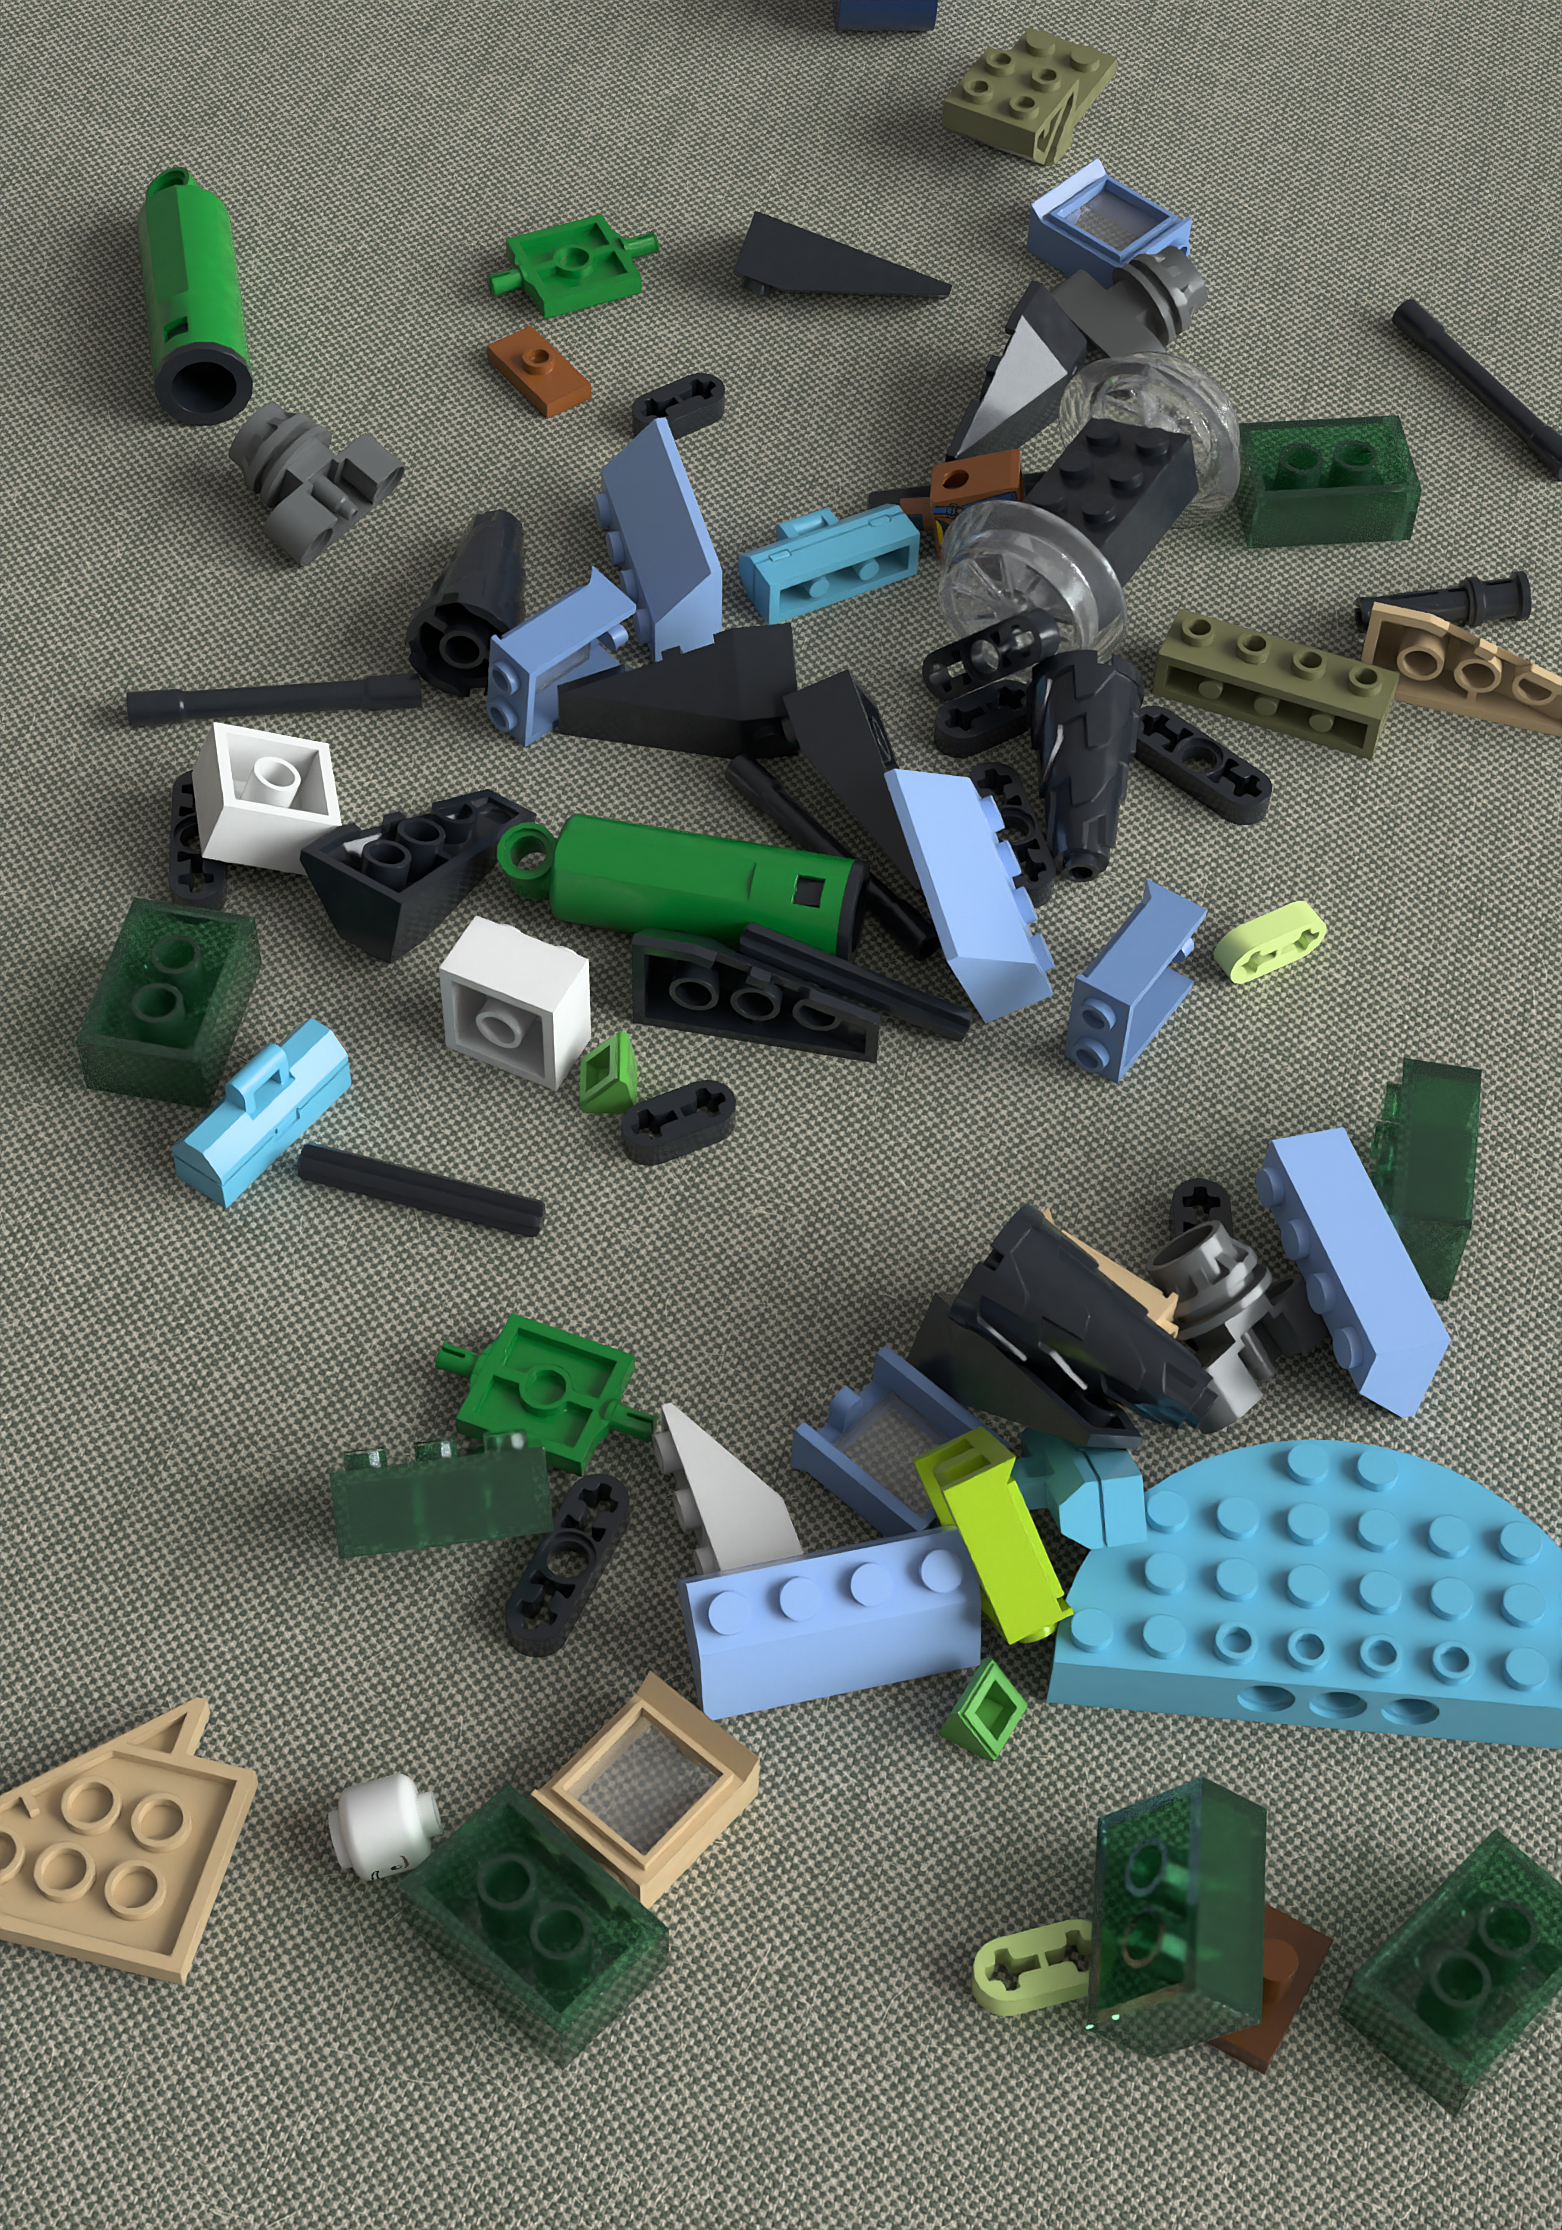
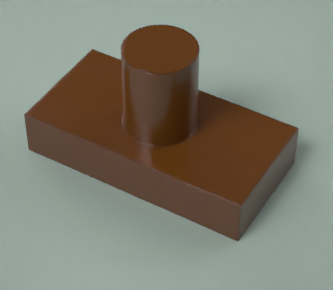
[1197,1903,1333,2075]

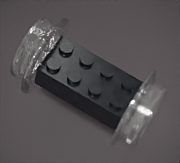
[938,351,1240,682]

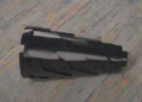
[404,509,527,697]
[1025,650,1144,882]
[948,1203,1219,1431]

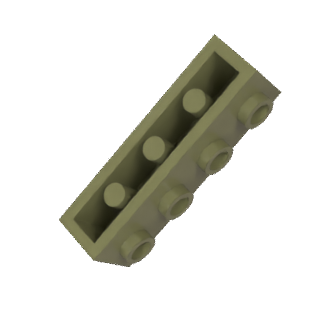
[1152,608,1400,760]

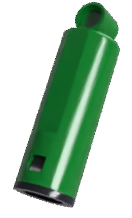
[137,167,253,426]
[497,813,870,963]

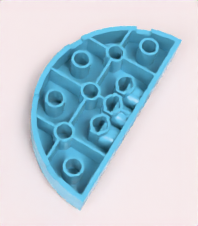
[1046,1439,1562,1749]

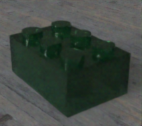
[1228,415,1422,549]
[76,897,262,1109]
[1369,1058,1482,1301]
[329,1428,554,1559]
[1086,1776,1267,2059]
[399,1783,669,2071]
[1337,1828,1562,2118]

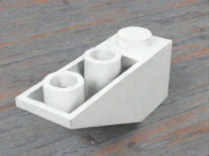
[652,1403,804,1575]

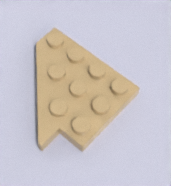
[0,1697,259,1986]

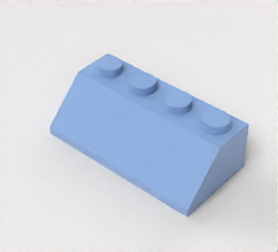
[593,417,722,662]
[884,769,1055,1024]
[1256,1127,1451,1418]
[676,1525,981,1720]

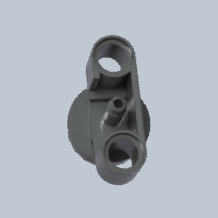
[1049,245,1208,397]
[229,402,406,566]
[1145,1220,1330,1434]

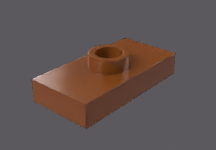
[487,325,592,419]

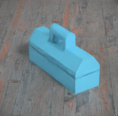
[738,504,920,625]
[171,1018,352,1209]
[1010,1427,1147,1549]

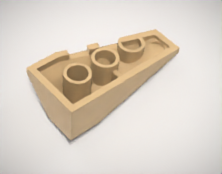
[1360,602,1562,737]

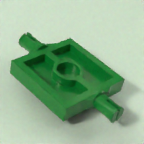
[487,214,659,319]
[435,1313,658,1477]

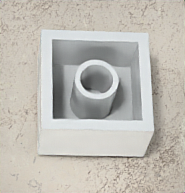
[192,722,342,875]
[439,915,591,1091]

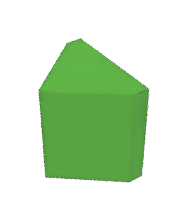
[579,1030,638,1114]
[938,1658,1028,1761]

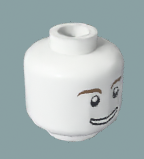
[328,1774,443,1881]

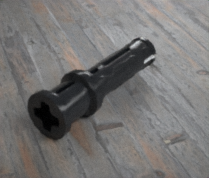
[1354,571,1532,634]

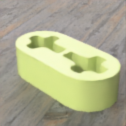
[1213,901,1327,984]
[971,1919,1112,2016]

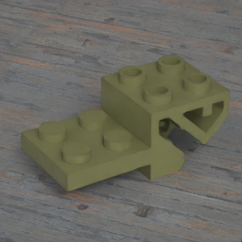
[942,28,1117,166]

